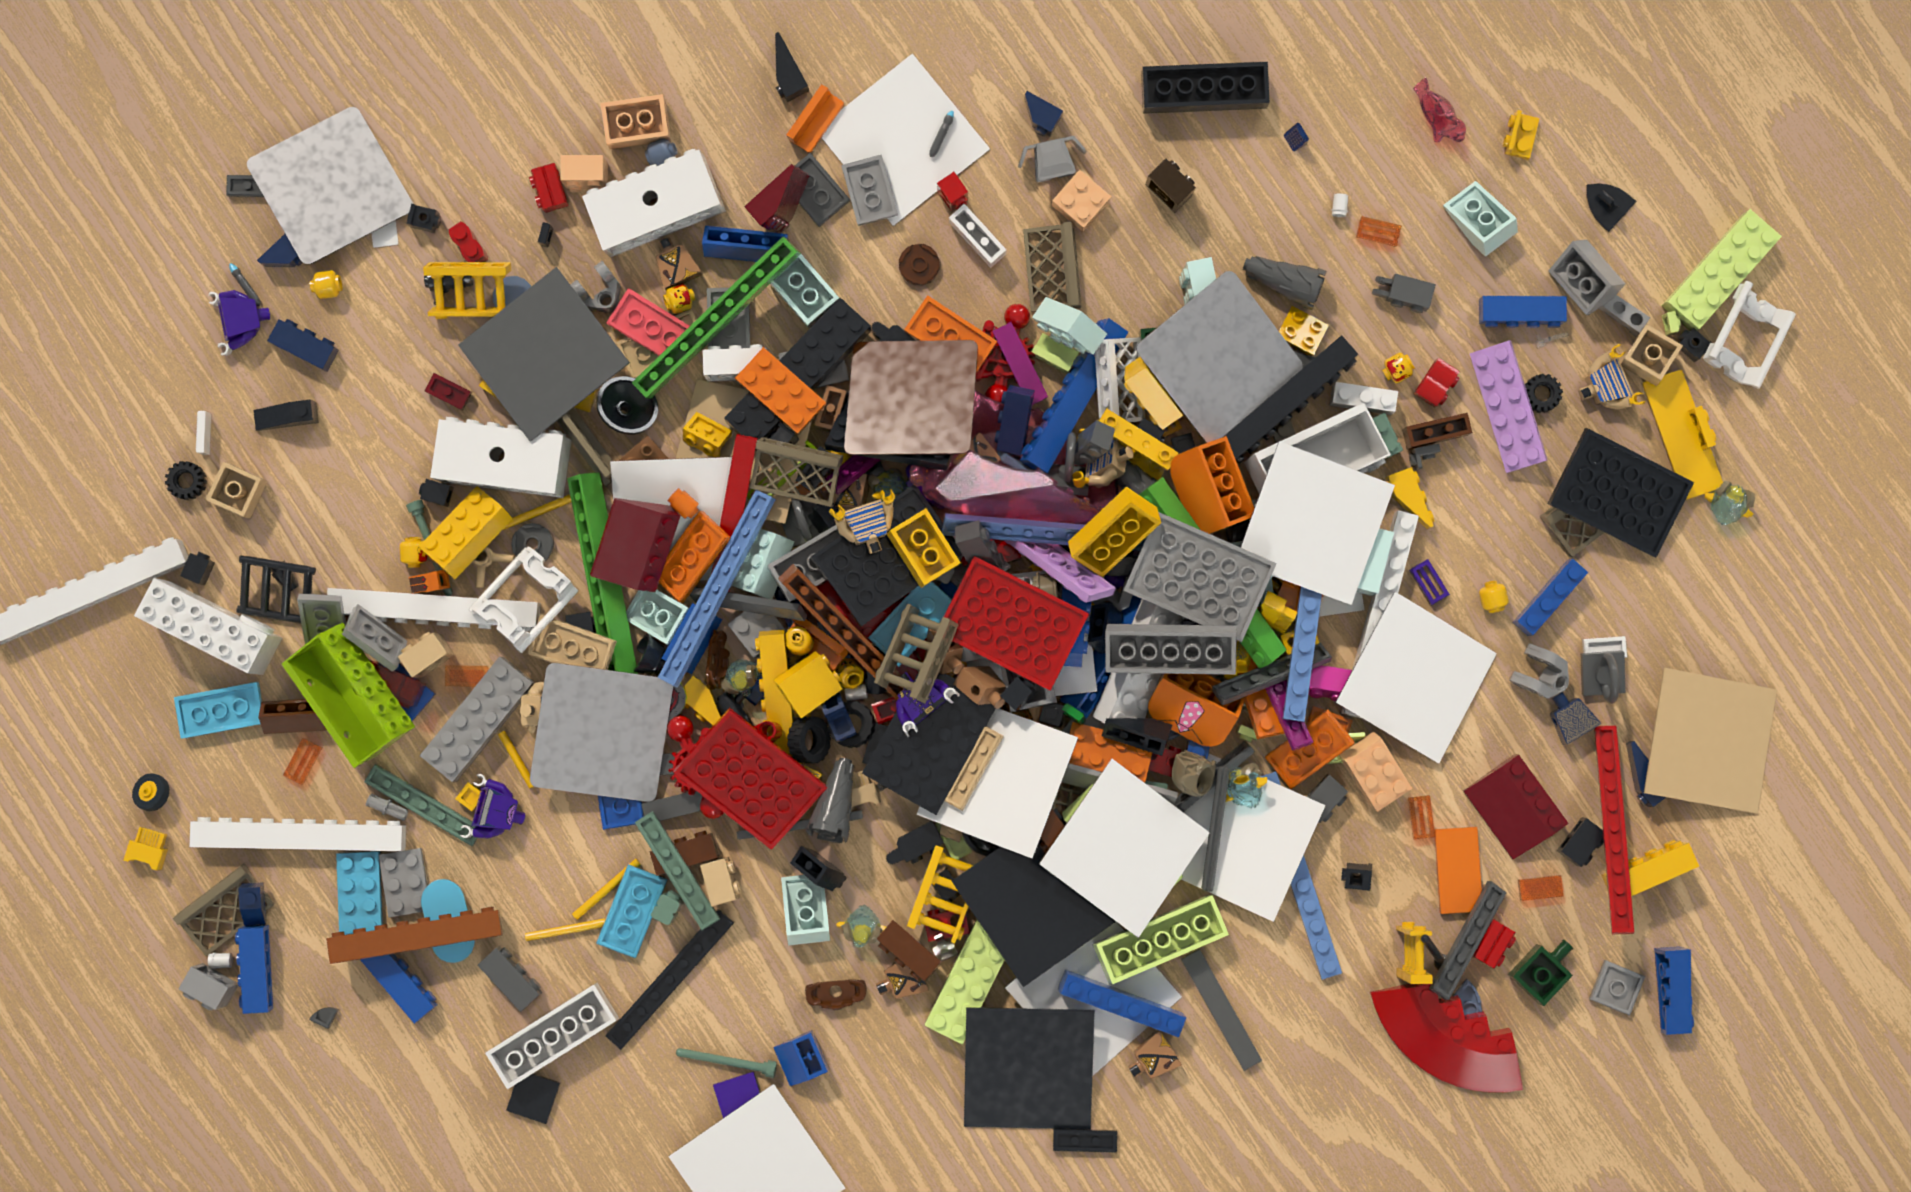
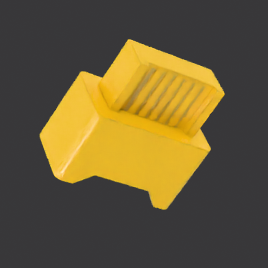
[1257,591,1297,634]
[123,827,168,871]

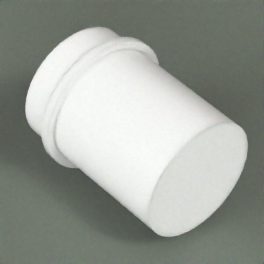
[1331,193,1348,217]
[845,684,868,701]
[208,952,233,969]

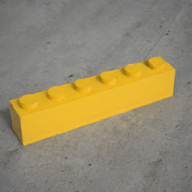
[755,629,794,757]

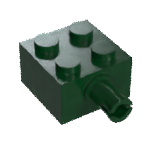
[1508,939,1574,1006]

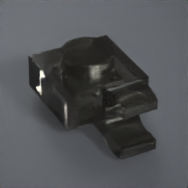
[933,933,958,962]

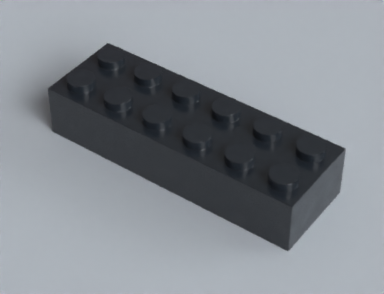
[1141,62,1270,114]

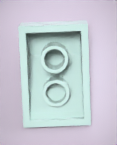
[1443,181,1518,257]
[626,589,689,645]
[781,875,830,946]

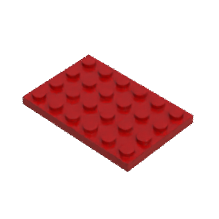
[944,556,1089,691]
[674,707,827,850]

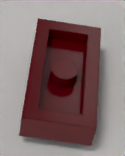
[424,373,472,411]

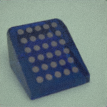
[1284,123,1309,151]

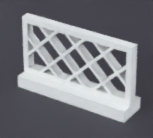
[1095,337,1146,422]

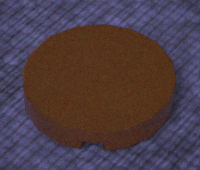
[899,244,940,285]

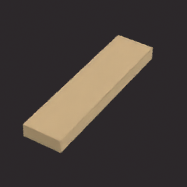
[944,726,1004,811]

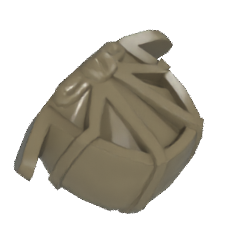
[1172,750,1216,797]

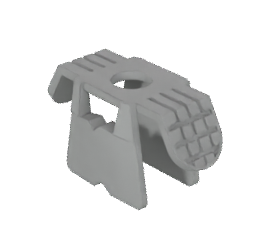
[1018,136,1087,182]

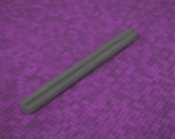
[1201,766,1230,892]

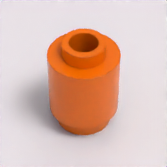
[667,488,699,519]

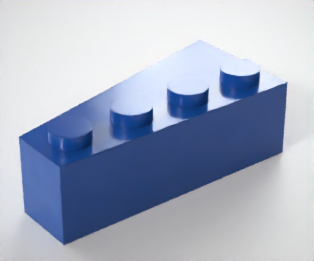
[1061,587,1091,667]
[1654,946,1694,1035]

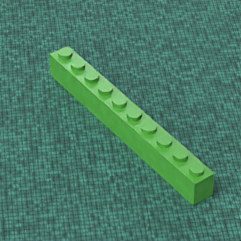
[632,237,801,399]
[567,472,638,674]
[1138,477,1287,669]

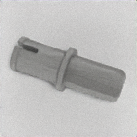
[366,793,408,821]

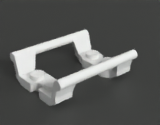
[1703,281,1796,389]
[469,547,578,654]

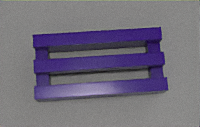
[1409,559,1450,606]

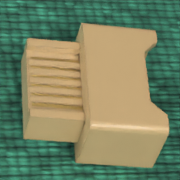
[851,771,881,812]

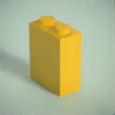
[774,651,842,718]

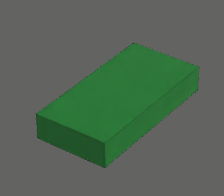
[1062,703,1086,725]

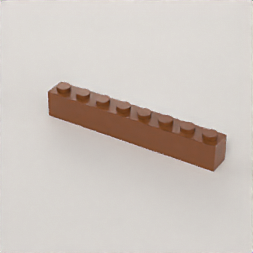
[778,564,904,700]
[326,907,503,964]

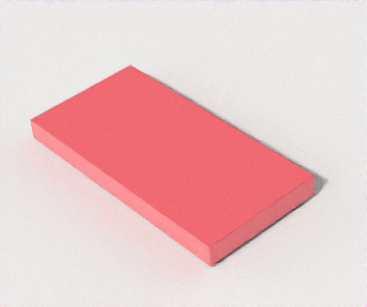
[606,288,690,356]

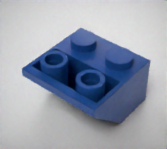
[773,1030,829,1086]

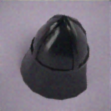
[634,633,666,677]

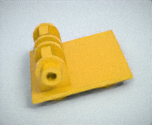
[1279,306,1329,356]

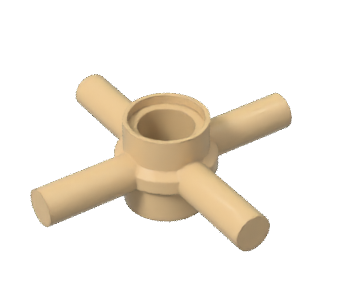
[472,546,515,588]

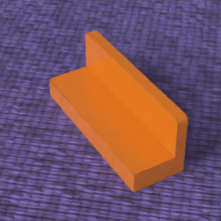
[786,84,844,153]
[785,619,849,672]

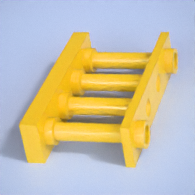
[423,262,512,319]
[1098,408,1178,481]
[907,845,973,944]
[1396,922,1433,984]

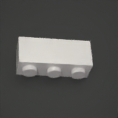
[949,204,1006,268]
[1329,382,1398,415]

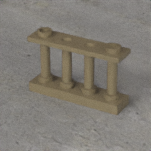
[874,603,959,704]

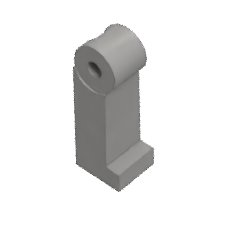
[1599,295,1651,337]

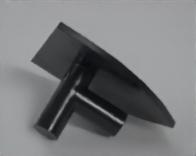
[1586,183,1637,232]

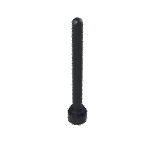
[1421,934,1447,971]

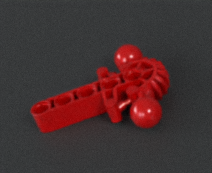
[917,304,1036,410]
[667,715,783,819]

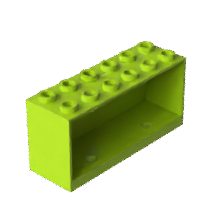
[282,623,415,768]

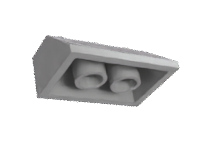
[1548,240,1626,315]

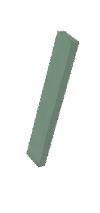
[364,764,478,846]
[634,811,720,930]

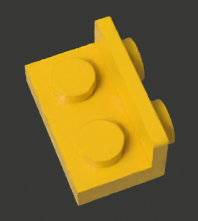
[1503,110,1540,160]
[683,412,732,457]

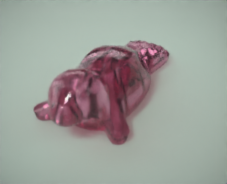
[1413,77,1466,143]

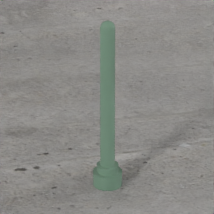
[406,499,453,596]
[676,1048,777,1078]

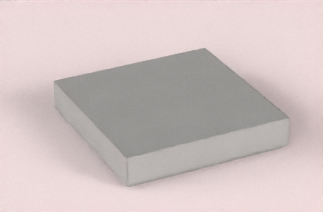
[1589,960,1645,1016]

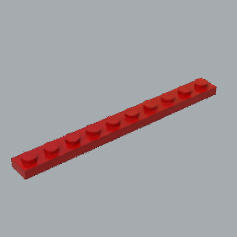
[1594,726,1635,935]

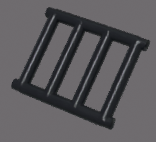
[236,555,316,624]

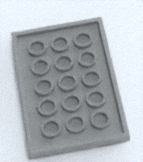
[1123,512,1277,642]

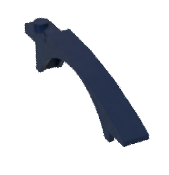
[774,586,857,742]

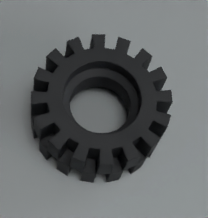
[1525,374,1563,413]
[165,461,207,500]

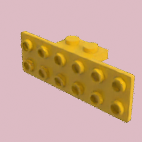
[1642,369,1723,500]

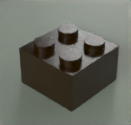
[1145,158,1196,213]

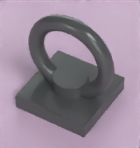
[1045,432,1089,496]
[782,496,820,548]
[1580,650,1626,704]

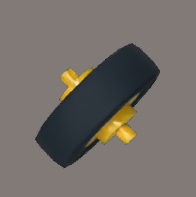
[132,773,170,812]

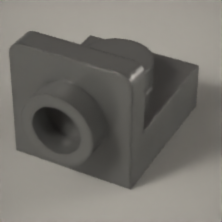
[1409,444,1441,470]

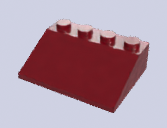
[744,164,809,233]
[590,498,680,592]
[1463,754,1569,860]

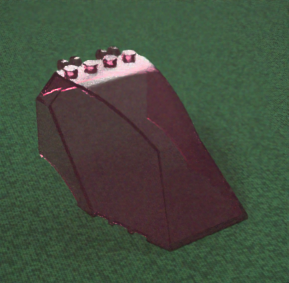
[909,390,1119,524]

